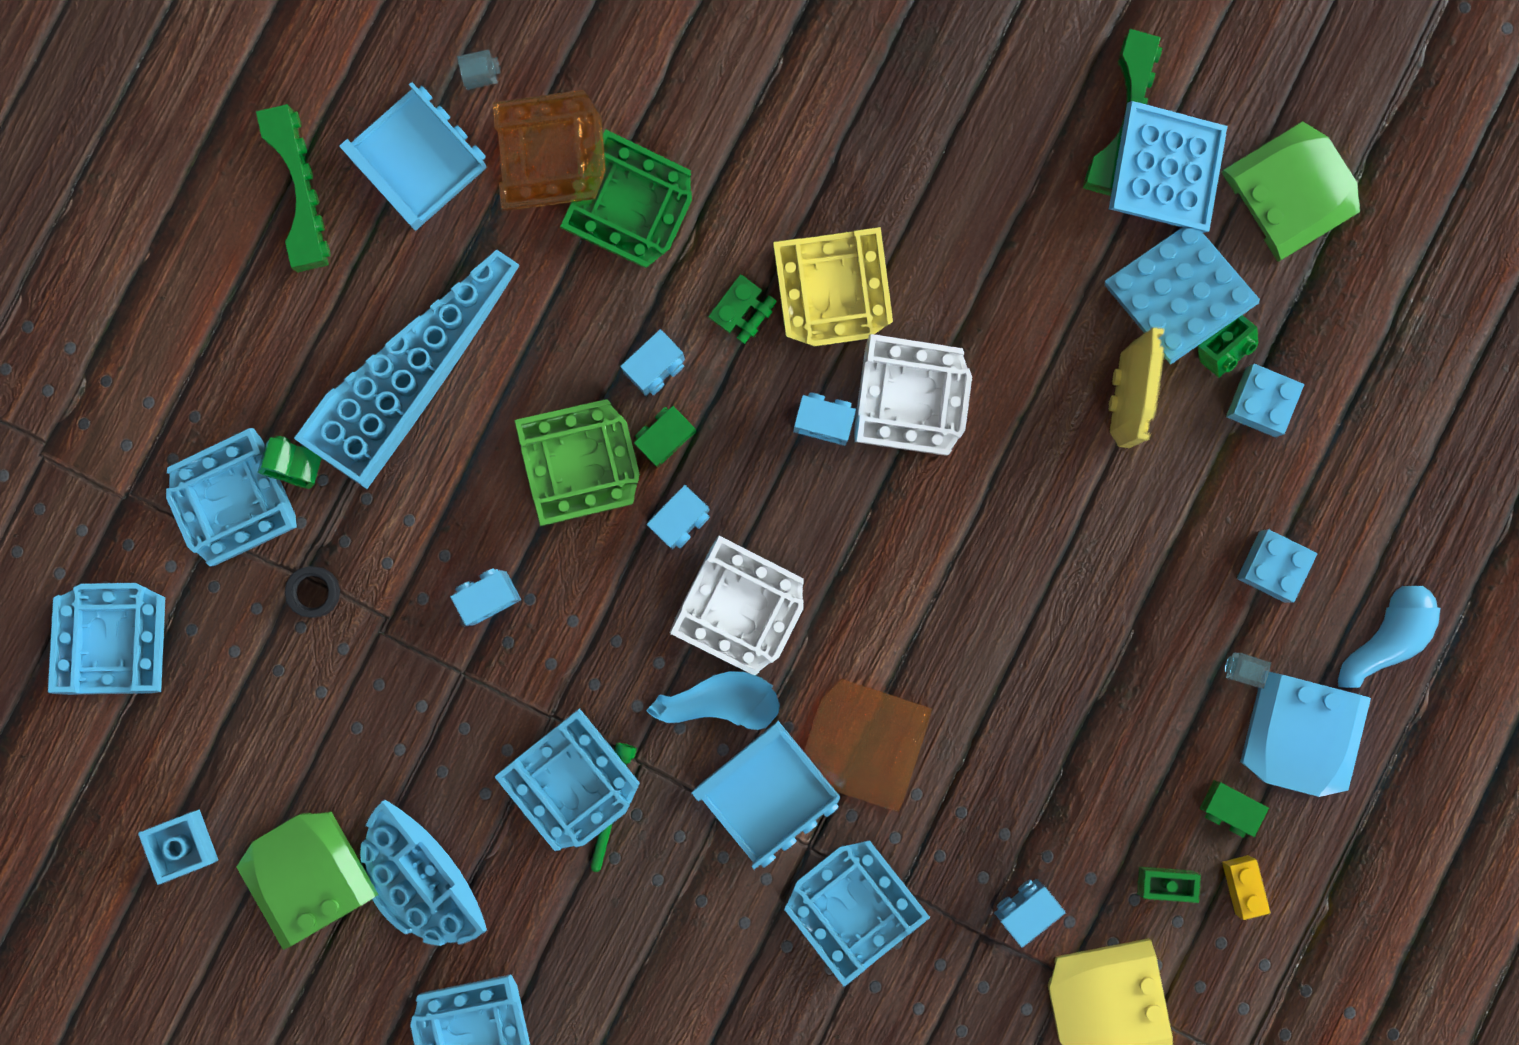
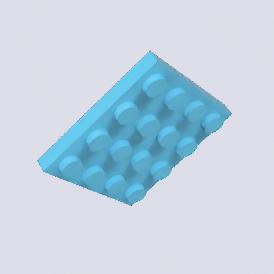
[1109,101,1227,233]
[1105,227,1260,365]

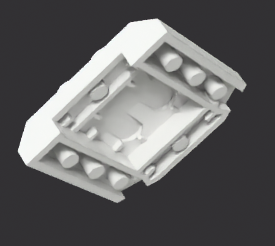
[854,334,972,456]
[669,536,803,675]

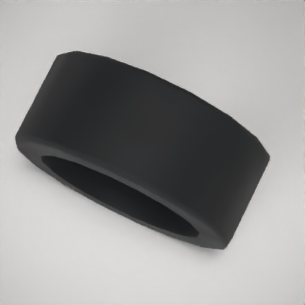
[285,566,340,618]

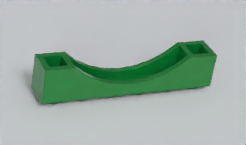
[1082,29,1162,196]
[256,104,331,273]

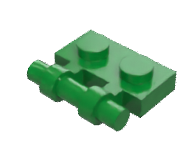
[708,274,777,344]

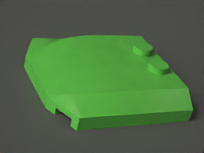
[1221,122,1360,262]
[514,399,640,526]
[236,812,379,950]

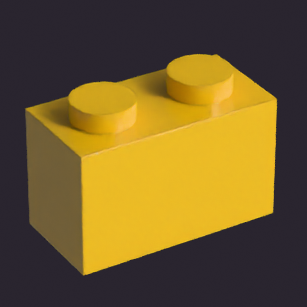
[1222,855,1270,920]

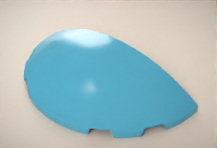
[360,800,487,946]

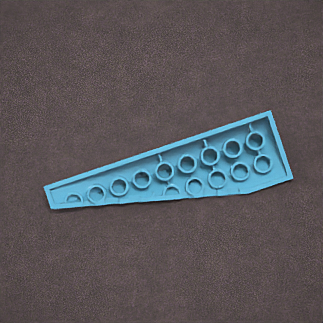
[294,250,519,489]

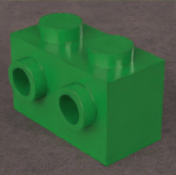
[1198,315,1259,378]

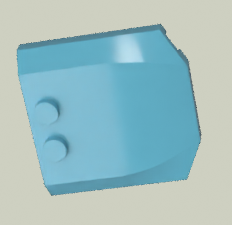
[166,428,297,566]
[48,583,165,695]
[1240,671,1371,797]
[495,709,640,851]
[784,841,930,987]
[410,975,530,1045]

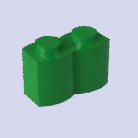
[258,436,322,489]

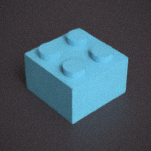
[620,329,685,396]
[1226,364,1304,437]
[793,393,856,446]
[647,485,710,549]
[1237,529,1318,603]
[451,568,521,626]
[138,809,218,885]
[994,879,1065,947]

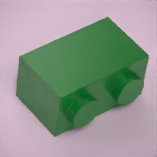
[634,406,696,468]
[1199,780,1269,838]
[1137,867,1201,903]

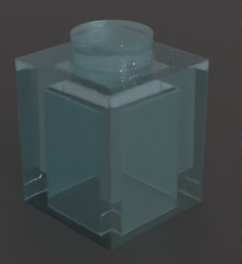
[457,50,501,90]
[1225,652,1272,689]

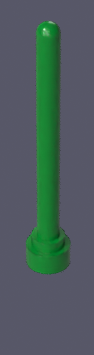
[591,742,637,872]

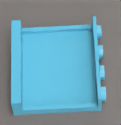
[340,82,487,231]
[692,721,840,869]

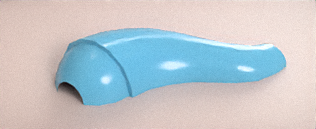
[1338,586,1441,688]
[646,671,779,730]

